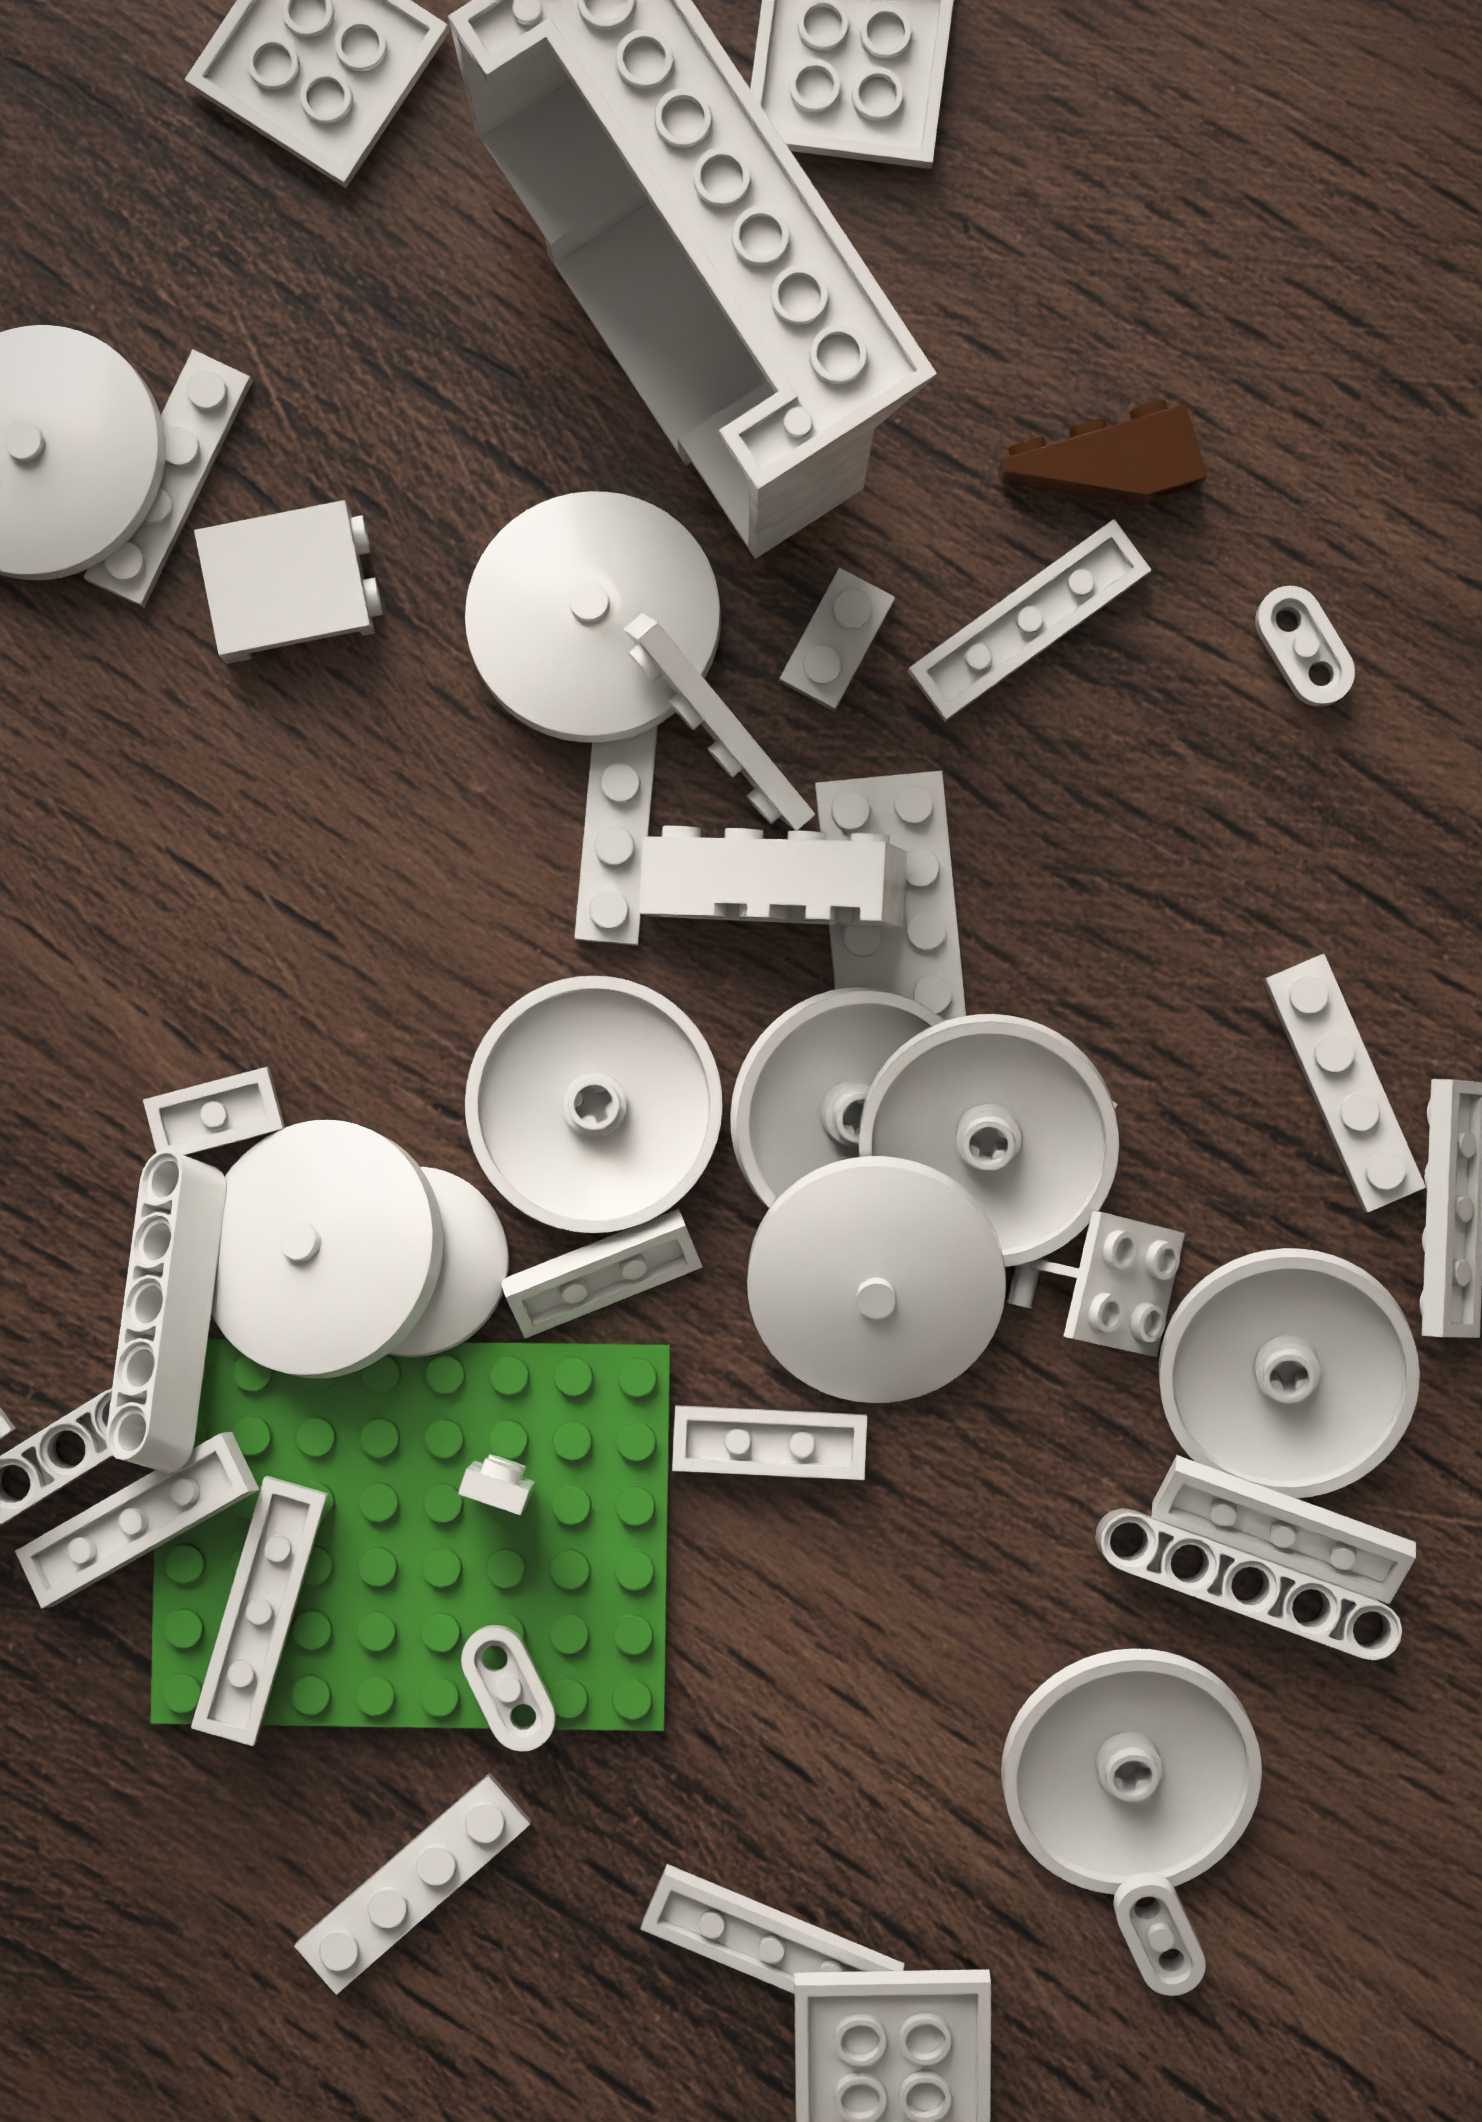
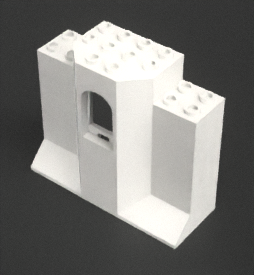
[448,0,937,559]

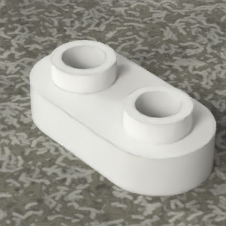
[1255,586,1355,707]
[461,1625,556,1751]
[1113,1873,1206,1996]

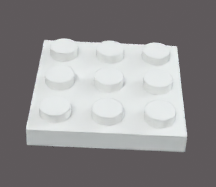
[185,0,450,188]
[750,0,954,169]
[794,1969,991,2122]

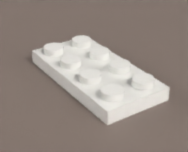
[815,771,966,1021]

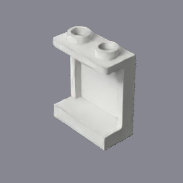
[194,500,383,664]

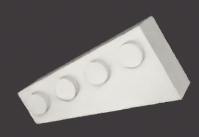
[639,826,907,928]

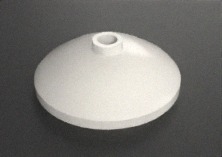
[388,1167,509,1357]

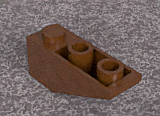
[997,400,1208,506]

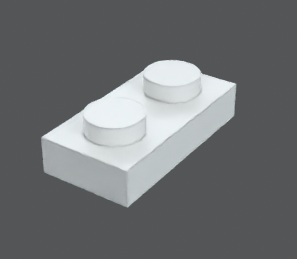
[779,567,895,712]
[143,1067,285,1156]
[458,1454,535,1516]

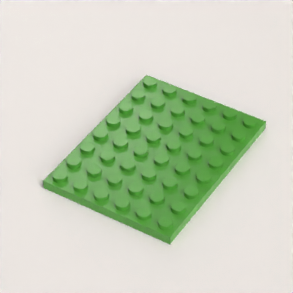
[151,1338,670,1731]

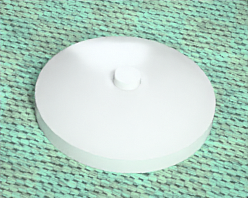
[0,325,165,580]
[465,491,721,743]
[465,976,723,1233]
[730,987,945,1209]
[859,1014,1119,1267]
[211,1120,443,1379]
[747,1156,1006,1403]
[1159,1248,1420,1499]
[1001,1649,1262,1895]

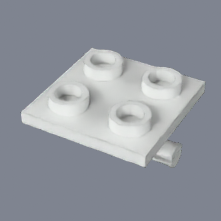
[1005,1210,1185,1357]

